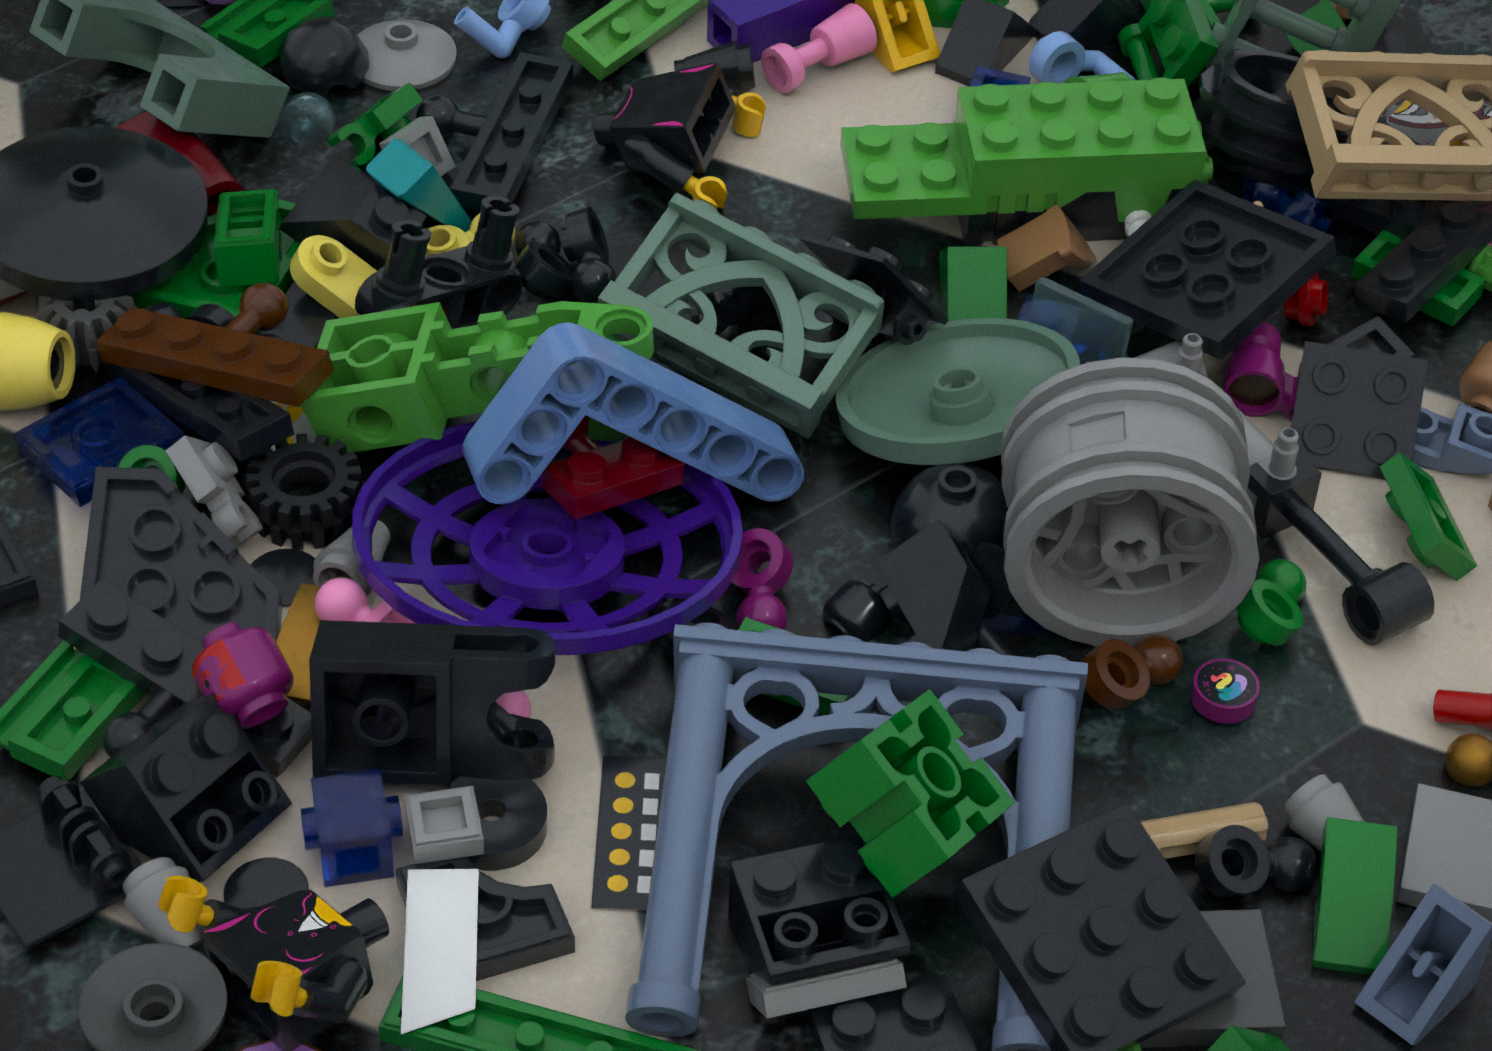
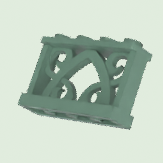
[598,193,884,439]

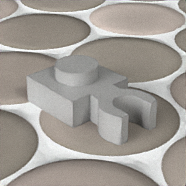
[165,435,263,544]

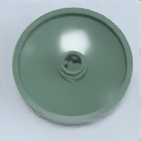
[836,318,1080,465]

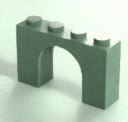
[29,0,290,138]

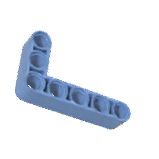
[463,322,804,504]

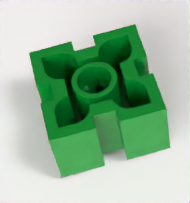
[806,689,1015,898]

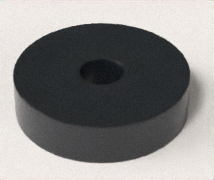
[444,776,547,871]

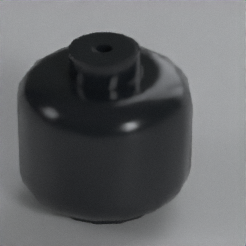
[822,580,893,642]

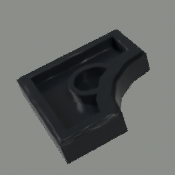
[396,857,575,981]

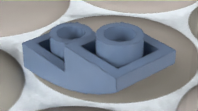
[1412,403,1492,474]

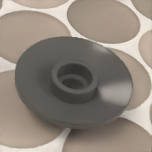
[78,943,228,1051]

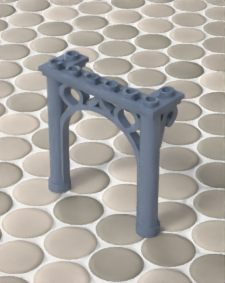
[625,623,1088,1051]

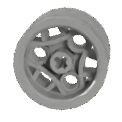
[1001,357,1259,647]

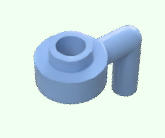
[454,0,551,59]
[1029,31,1136,83]

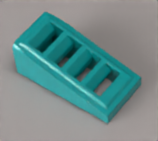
[366,138,471,232]

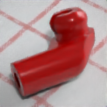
[1433,689,1492,731]

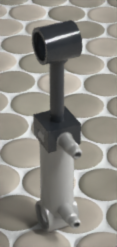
[1135,333,1435,646]

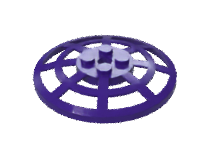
[352,421,743,655]

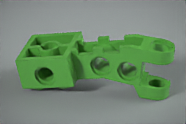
[301,301,654,453]

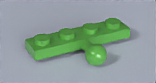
[561,0,708,82]

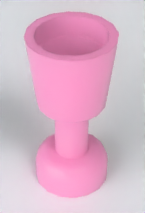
[761,3,877,94]

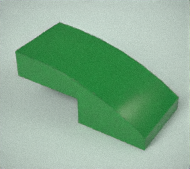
[1312,817,1397,975]

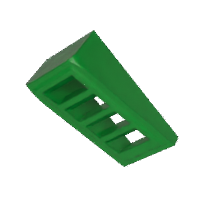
[213,189,279,287]

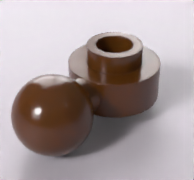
[1082,634,1183,711]

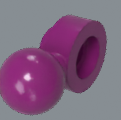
[731,528,793,630]

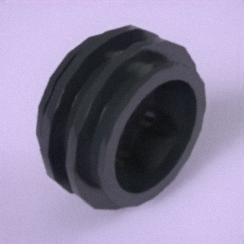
[1192,49,1356,188]

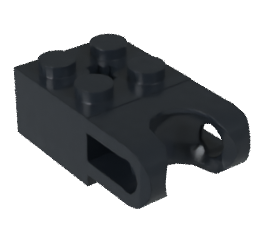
[309,620,556,785]

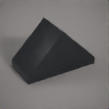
[935,0,1035,87]
[1029,0,1141,50]

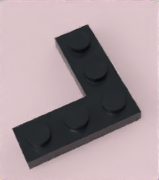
[1317,198,1492,323]

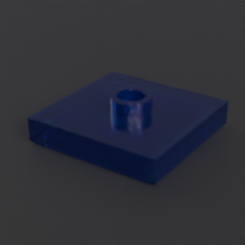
[14,377,184,507]

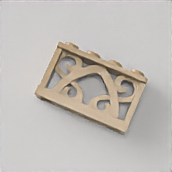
[1285,50,1492,201]

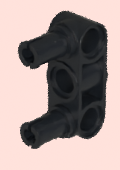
[355,196,523,329]

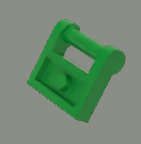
[1118,0,1219,88]

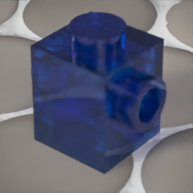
[300,769,403,887]

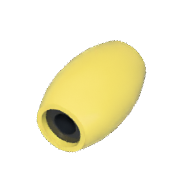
[0,312,76,411]

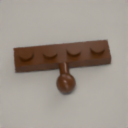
[95,283,334,407]

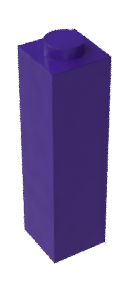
[707,0,855,63]

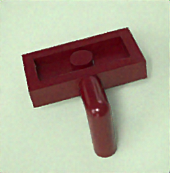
[541,415,685,520]

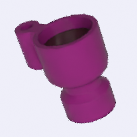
[1223,322,1298,421]

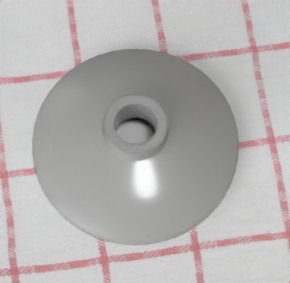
[357,19,457,91]

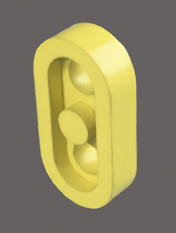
[290,235,378,318]

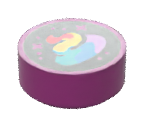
[1191,659,1260,724]

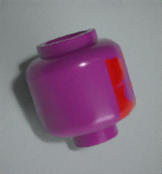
[192,622,294,729]

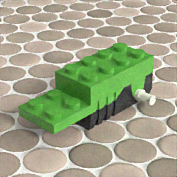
[840,78,1213,246]

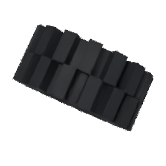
[246,433,362,550]

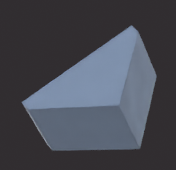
[1354,884,1492,1045]

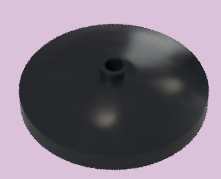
[0,126,208,301]

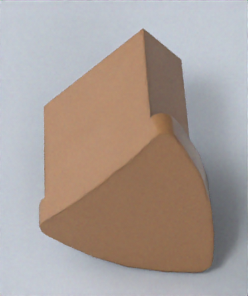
[997,204,1097,292]

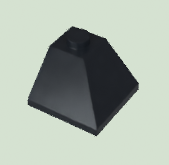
[279,153,432,271]

